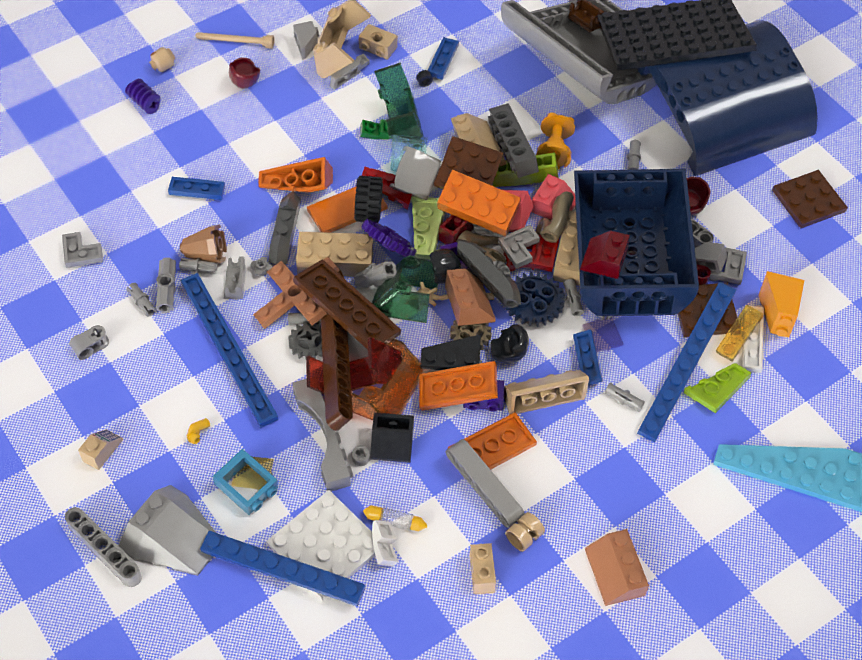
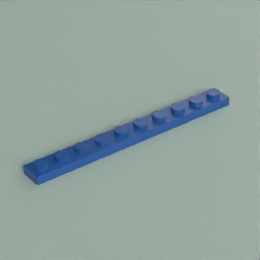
[180,273,279,428]
[637,281,737,443]

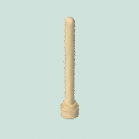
[195,32,275,49]

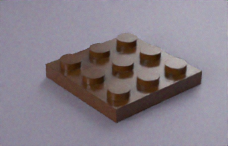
[434,136,504,189]
[772,169,848,229]
[678,283,741,338]

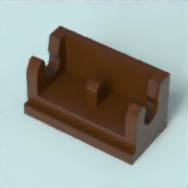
[568,0,604,33]

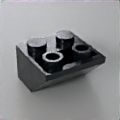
[370,412,414,463]

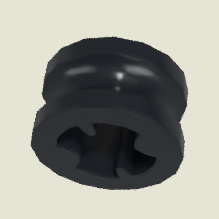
[416,70,433,87]

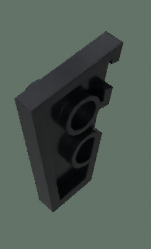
[420,334,481,370]

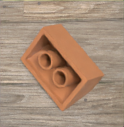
[445,269,496,326]
[585,529,649,606]

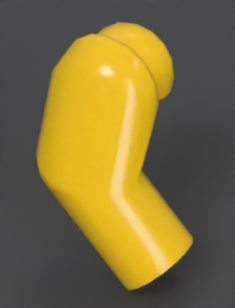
[186,418,210,444]

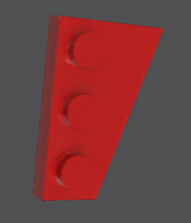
[362,166,412,210]

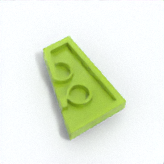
[684,363,751,414]

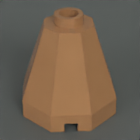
[180,224,227,263]

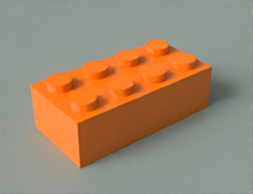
[437,170,521,237]

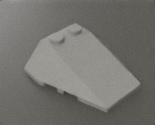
[118,485,216,576]

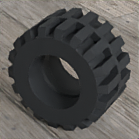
[354,175,383,223]

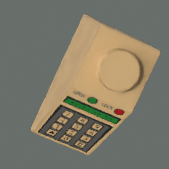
[78,429,123,470]

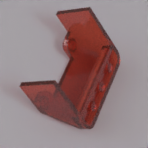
[306,337,402,394]

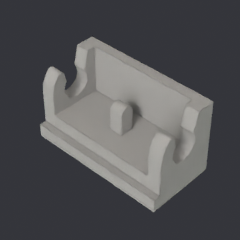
[224,256,246,299]

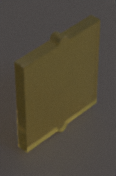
[232,456,274,490]

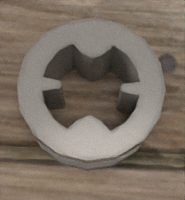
[352,446,370,466]

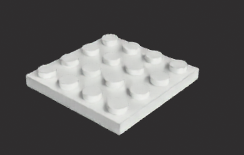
[266,490,375,601]

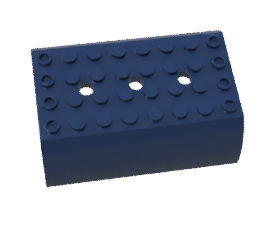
[574,169,699,316]

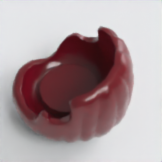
[228,57,260,89]
[687,176,711,216]

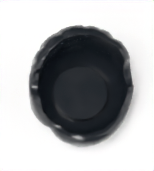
[430,248,461,284]
[491,324,529,363]

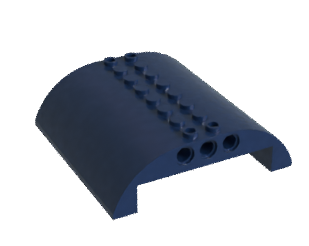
[637,20,818,176]

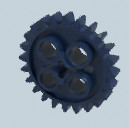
[505,272,565,327]

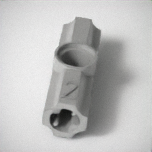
[156,257,176,313]
[354,261,397,289]

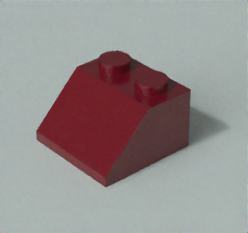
[580,231,629,279]

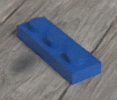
[428,37,459,80]
[168,176,225,200]
[573,329,603,386]

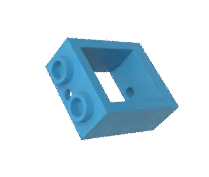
[213,449,278,515]

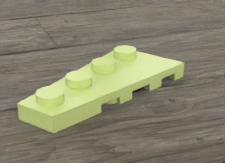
[412,196,445,260]

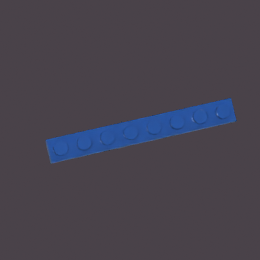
[200,530,366,607]

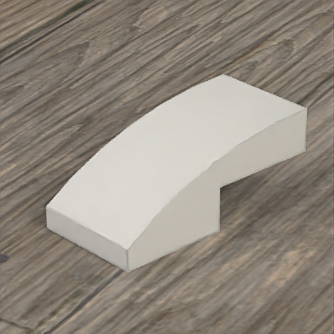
[372,520,399,566]

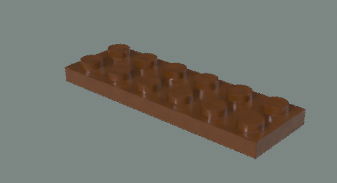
[293,259,401,354]

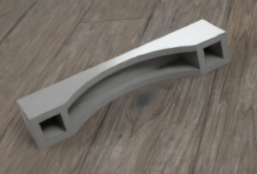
[292,376,353,492]

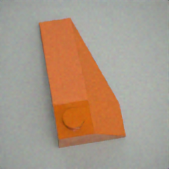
[259,157,333,192]

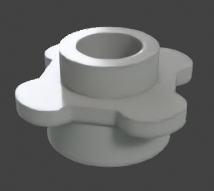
[250,257,272,276]

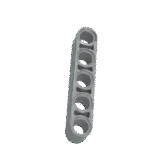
[445,439,525,528]
[65,507,142,587]

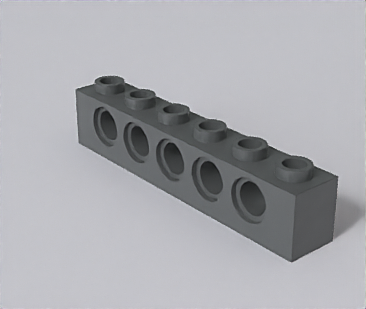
[488,103,539,178]

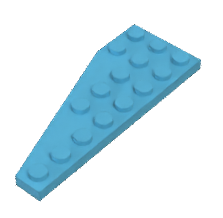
[713,444,862,512]

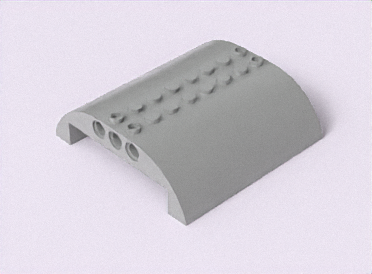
[501,0,657,104]

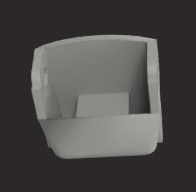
[389,146,441,200]

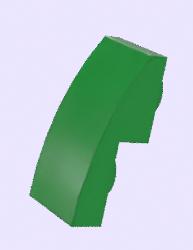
[360,119,398,139]

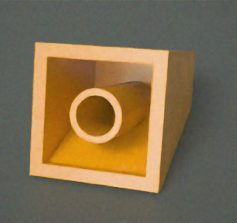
[758,271,805,337]

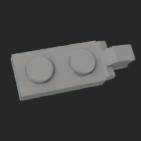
[330,54,370,89]

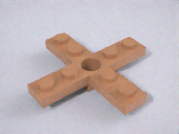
[253,257,340,329]

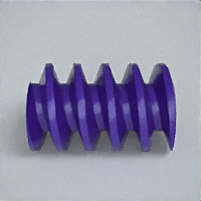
[125,78,161,114]

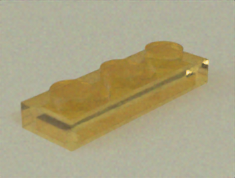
[716,304,763,362]

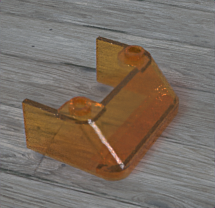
[352,339,424,421]

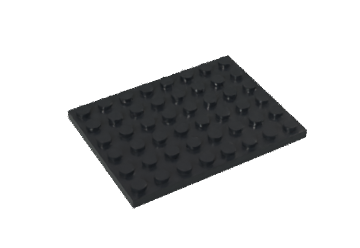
[597,0,757,71]

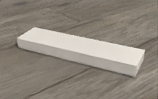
[742,304,764,373]

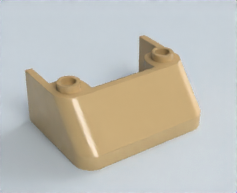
[313,0,371,79]

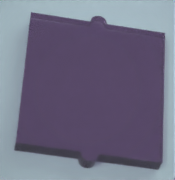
[582,317,624,352]

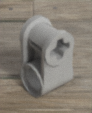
[69,325,109,360]

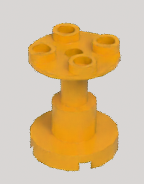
[536,112,575,169]

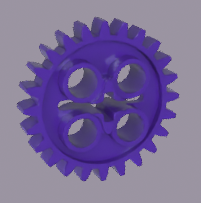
[361,219,417,259]

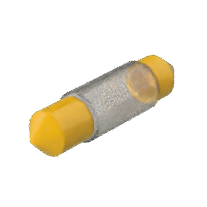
[363,505,428,531]

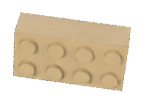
[296,232,373,277]

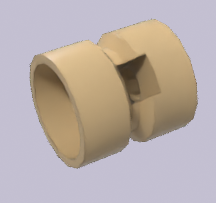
[505,512,545,552]

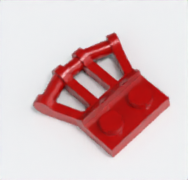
[503,235,559,272]

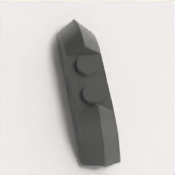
[268,191,301,264]
[457,239,521,308]

